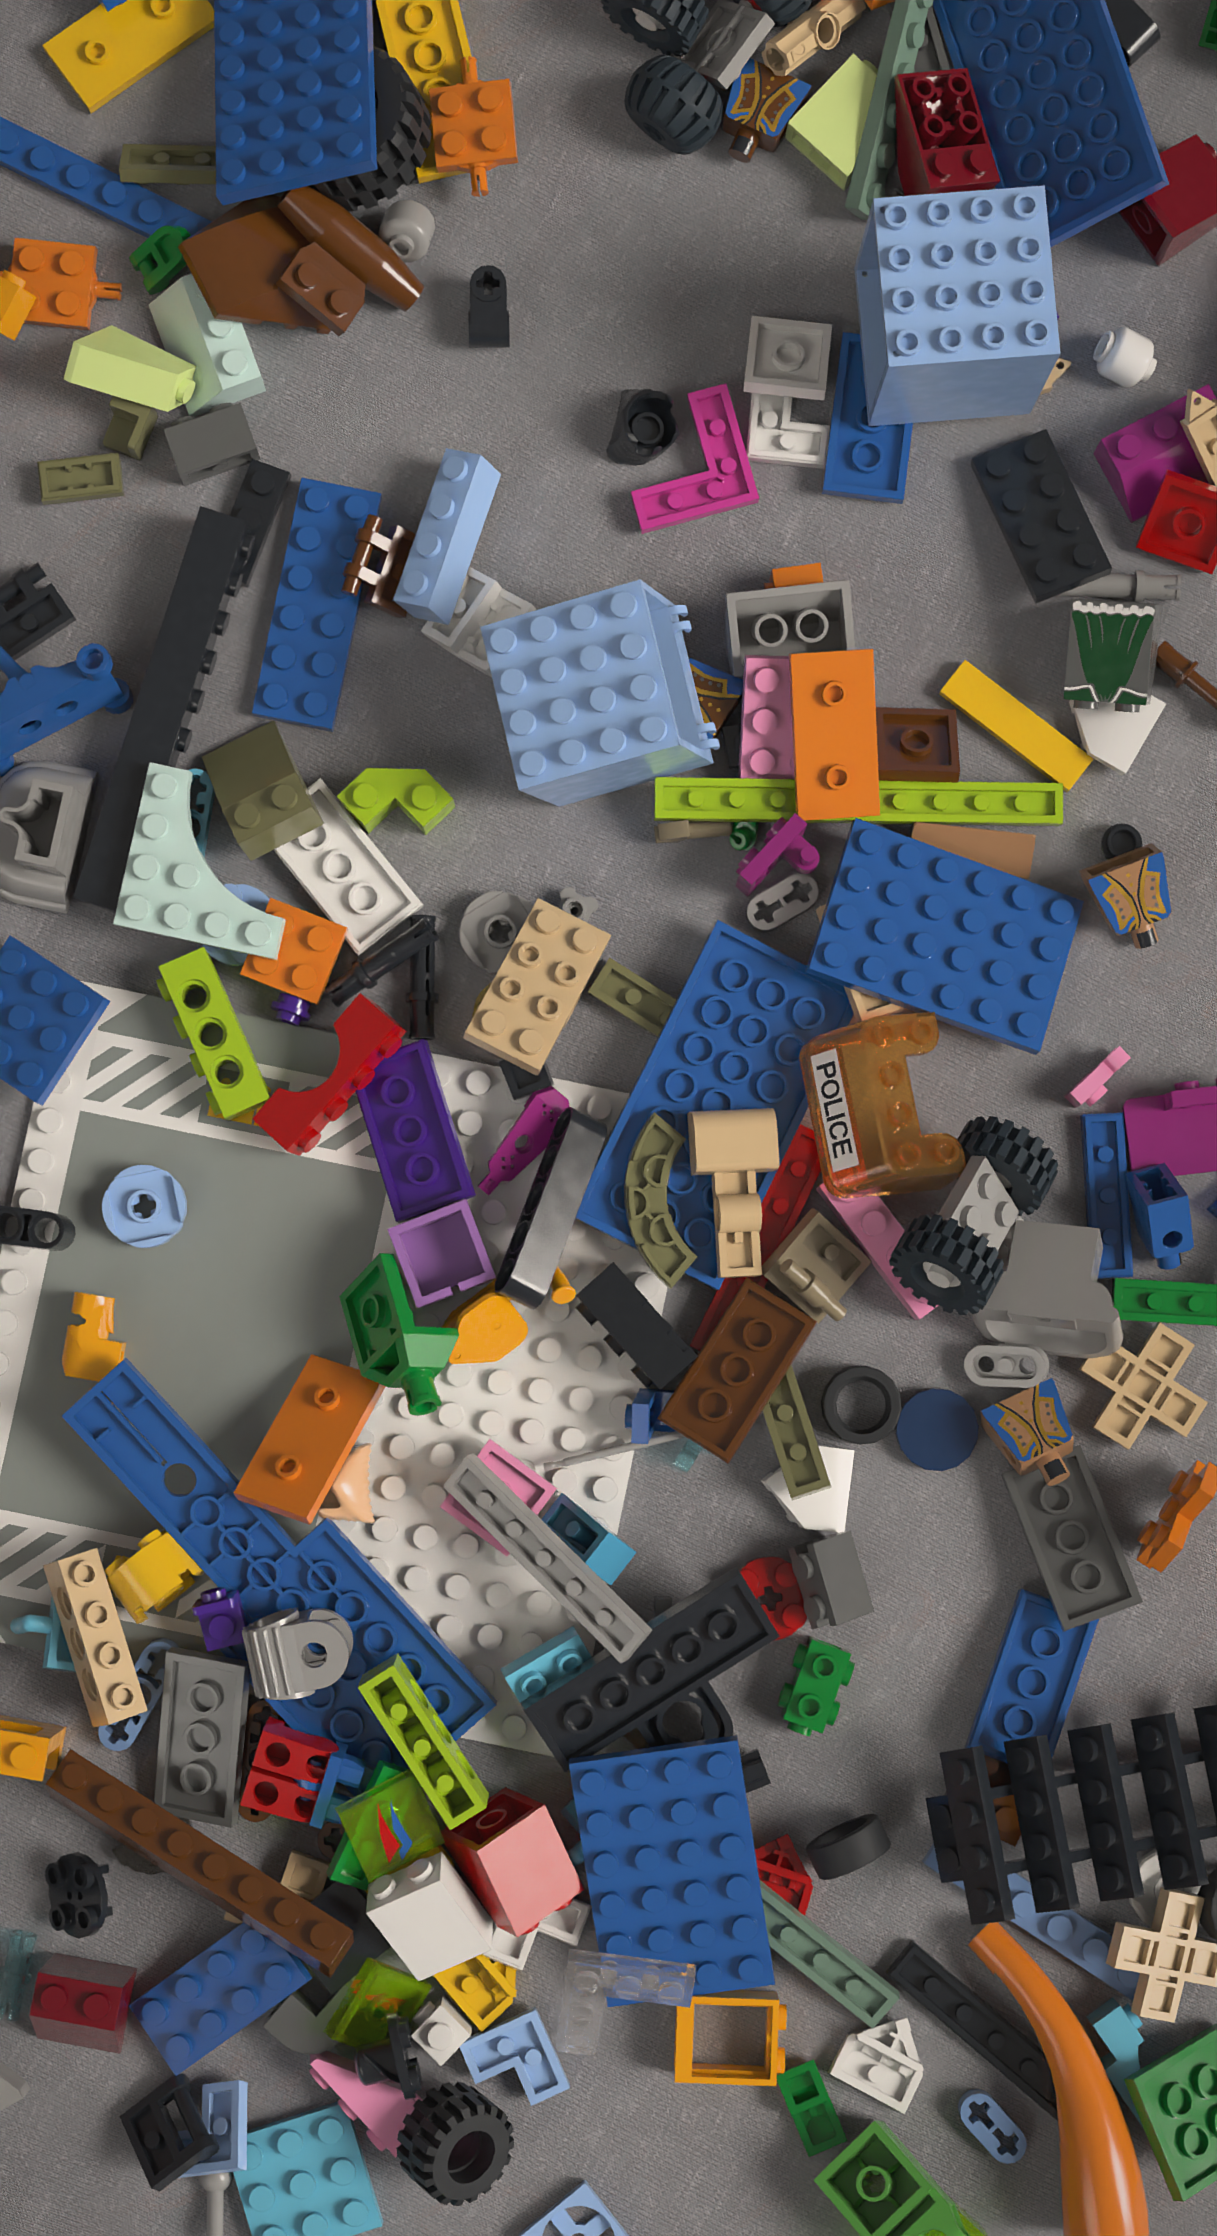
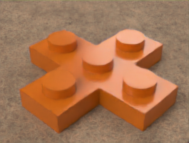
[1136,1460,1217,1573]

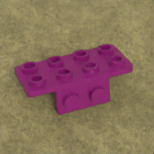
[1122,1078,1217,1176]

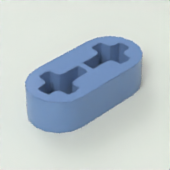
[958,2089,1027,2164]

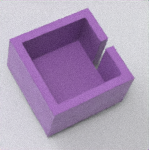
[387,1199,497,1309]

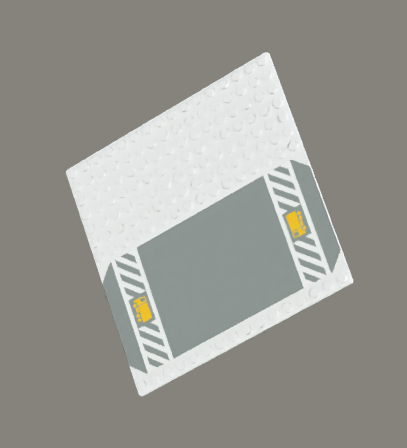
[0,981,667,1757]

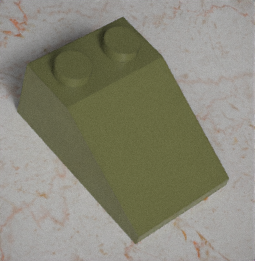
[202,720,324,861]

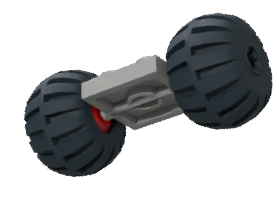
[624,0,812,155]

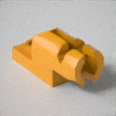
[62,1292,127,1406]

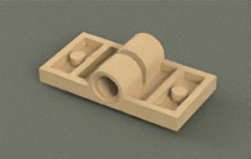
[463,898,611,1076]

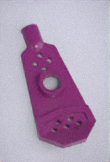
[478,1086,569,1195]

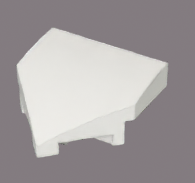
[1069,695,1166,776]
[761,1446,854,1533]
[828,2017,924,2114]

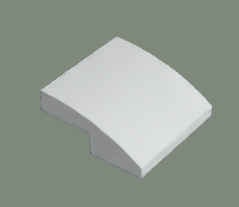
[421,567,537,678]

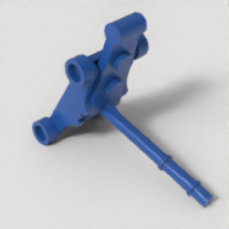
[0,643,134,777]

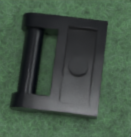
[119,2073,219,2191]

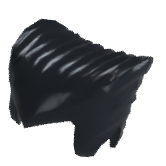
[606,389,680,466]

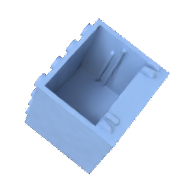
[480,579,720,807]

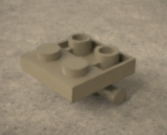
[761,1208,872,1324]

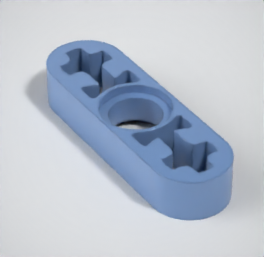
[98,1638,179,1751]

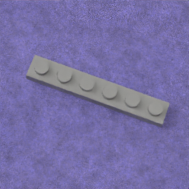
[443,1453,652,1663]

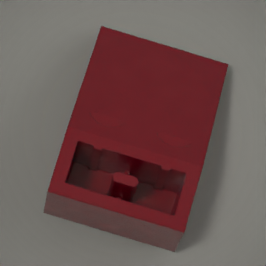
[895,68,1000,196]

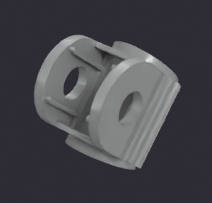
[242,1608,353,1700]

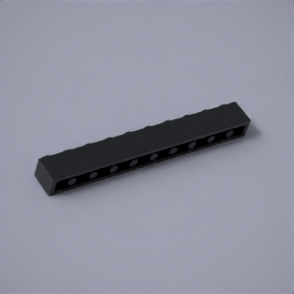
[73,506,255,913]

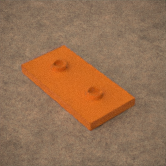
[789,648,880,821]
[233,1354,386,1525]

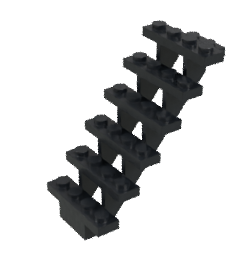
[925,1704,1217,1925]

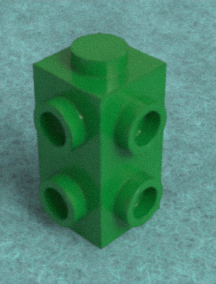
[777,1636,855,1737]

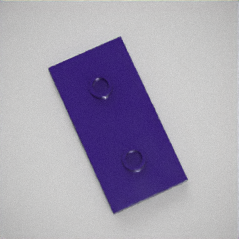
[355,1039,476,1223]

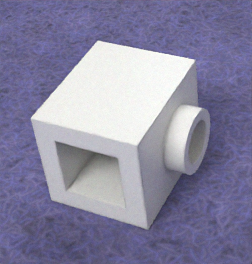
[411,1995,473,2066]

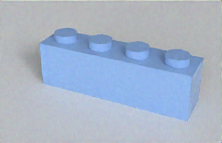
[393,448,501,625]

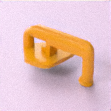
[441,1265,576,1364]

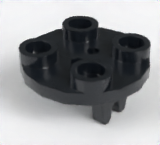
[45,1852,113,1939]

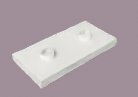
[273,778,423,957]

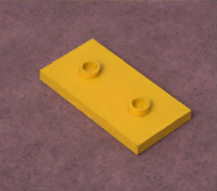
[42,0,214,114]

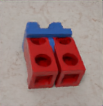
[240,1716,367,1829]

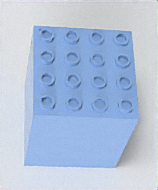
[854,185,1060,426]

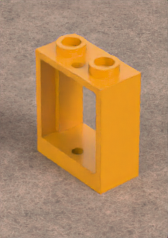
[673,1990,787,2086]

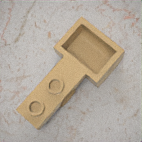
[687,1108,779,1278]

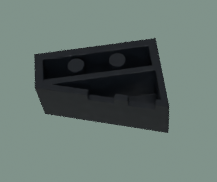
[575,1262,698,1390]

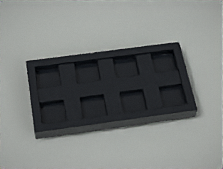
[971,429,1112,604]

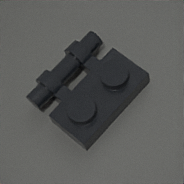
[0,562,76,660]

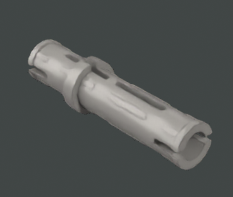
[1056,570,1181,603]

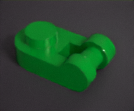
[129,226,191,295]

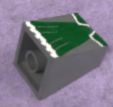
[1064,599,1163,712]

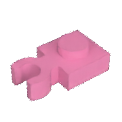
[1064,1046,1131,1108]

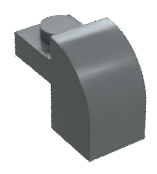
[263,1980,360,2054]

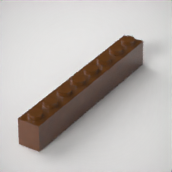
[45,1749,354,1978]

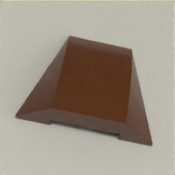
[178,194,331,334]

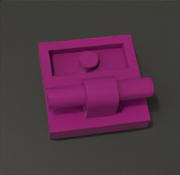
[736,813,820,897]

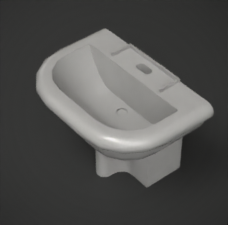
[0,761,99,914]
[971,1220,1123,1358]

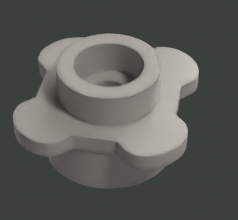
[558,887,598,923]

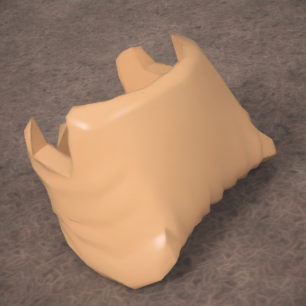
[317,1443,375,1523]

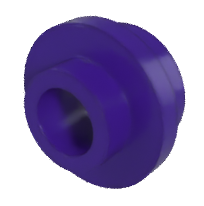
[270,993,311,1026]

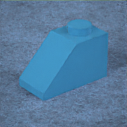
[541,1493,637,1585]

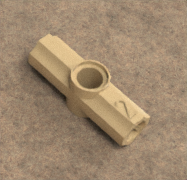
[761,0,866,76]

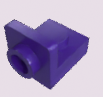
[192,1587,247,1652]

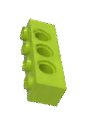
[156,947,271,1121]
[358,1653,489,1830]

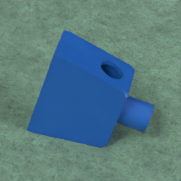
[1125,1163,1194,1270]

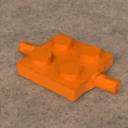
[429,56,518,197]
[0,238,122,331]

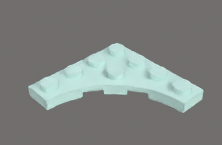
[113,762,286,960]

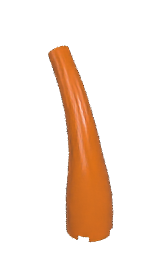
[968,1922,1149,2236]

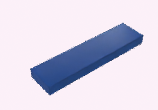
[1080,1113,1133,1279]

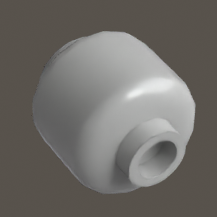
[378,200,435,262]

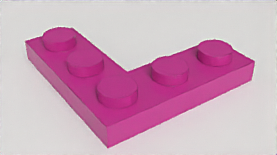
[631,383,759,534]

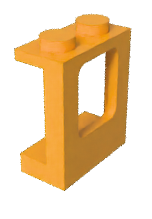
[0,1715,66,1782]

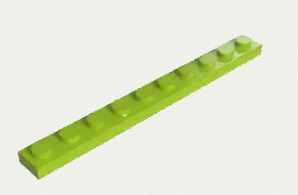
[654,777,1063,826]

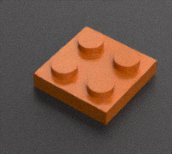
[240,897,348,1005]

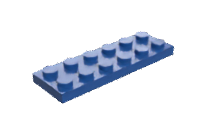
[252,478,382,732]

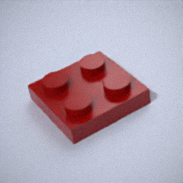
[1136,469,1217,574]

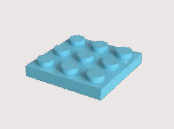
[233,2101,383,2236]

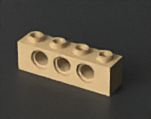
[43,1548,148,1727]

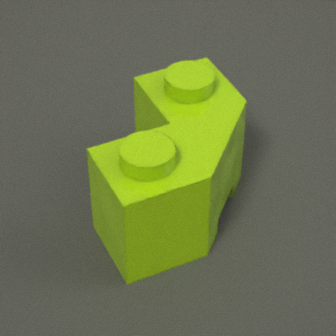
[337,768,455,835]

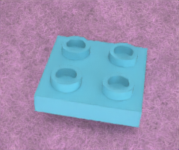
[501,1626,592,1702]

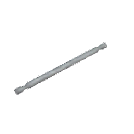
[543,1431,685,1471]

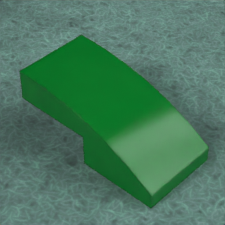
[777,2059,848,2157]

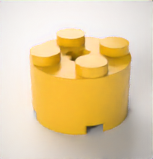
[104,1529,204,1624]

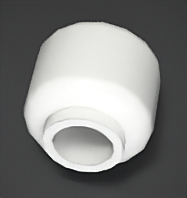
[1093,327,1157,388]

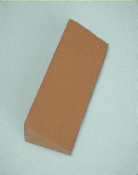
[910,822,1036,880]

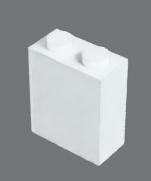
[366,1852,493,1982]

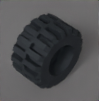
[396,2082,514,2206]

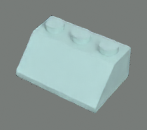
[149,274,266,417]

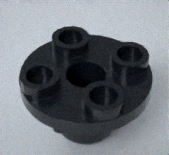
[354,2011,423,2100]

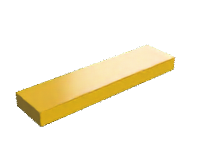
[939,660,1094,793]

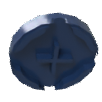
[895,1388,979,1471]

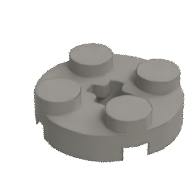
[460,891,533,974]

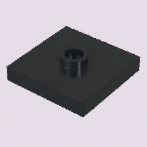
[308,1881,391,1995]

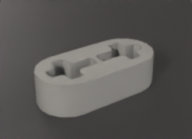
[746,873,819,933]

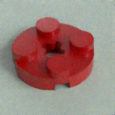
[739,1556,807,1641]

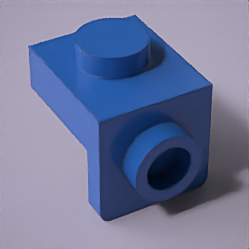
[625,1388,675,1444]

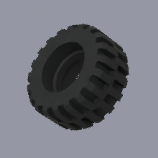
[309,47,431,212]

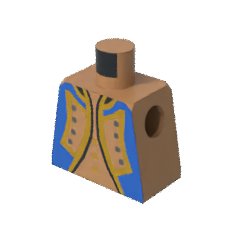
[1079,843,1171,949]
[981,1378,1074,1486]

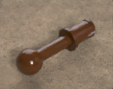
[1155,640,1217,710]

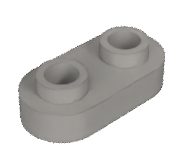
[964,1342,1049,1388]

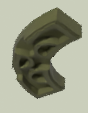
[624,1112,697,1289]

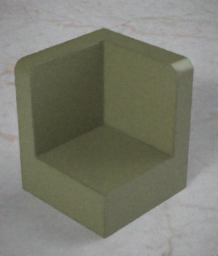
[103,396,158,461]

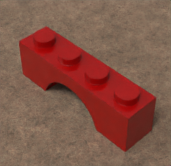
[252,993,407,1156]

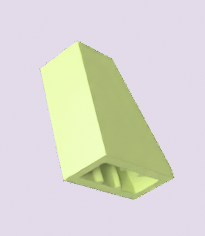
[785,54,878,191]
[63,325,196,412]

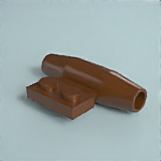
[274,186,424,336]

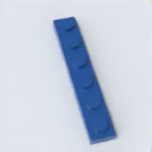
[0,117,212,238]

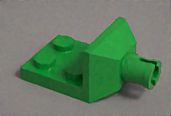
[339,1253,459,1416]

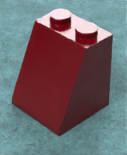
[1118,134,1217,267]
[29,1953,137,2054]

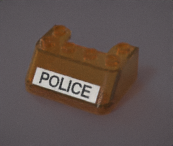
[799,1012,966,1199]

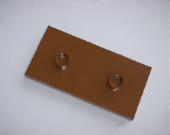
[657,1277,817,1464]

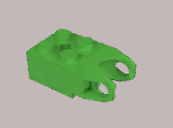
[814,2120,970,2236]

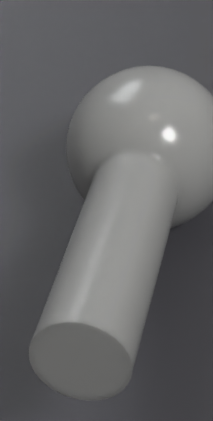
[199,2172,232,2236]

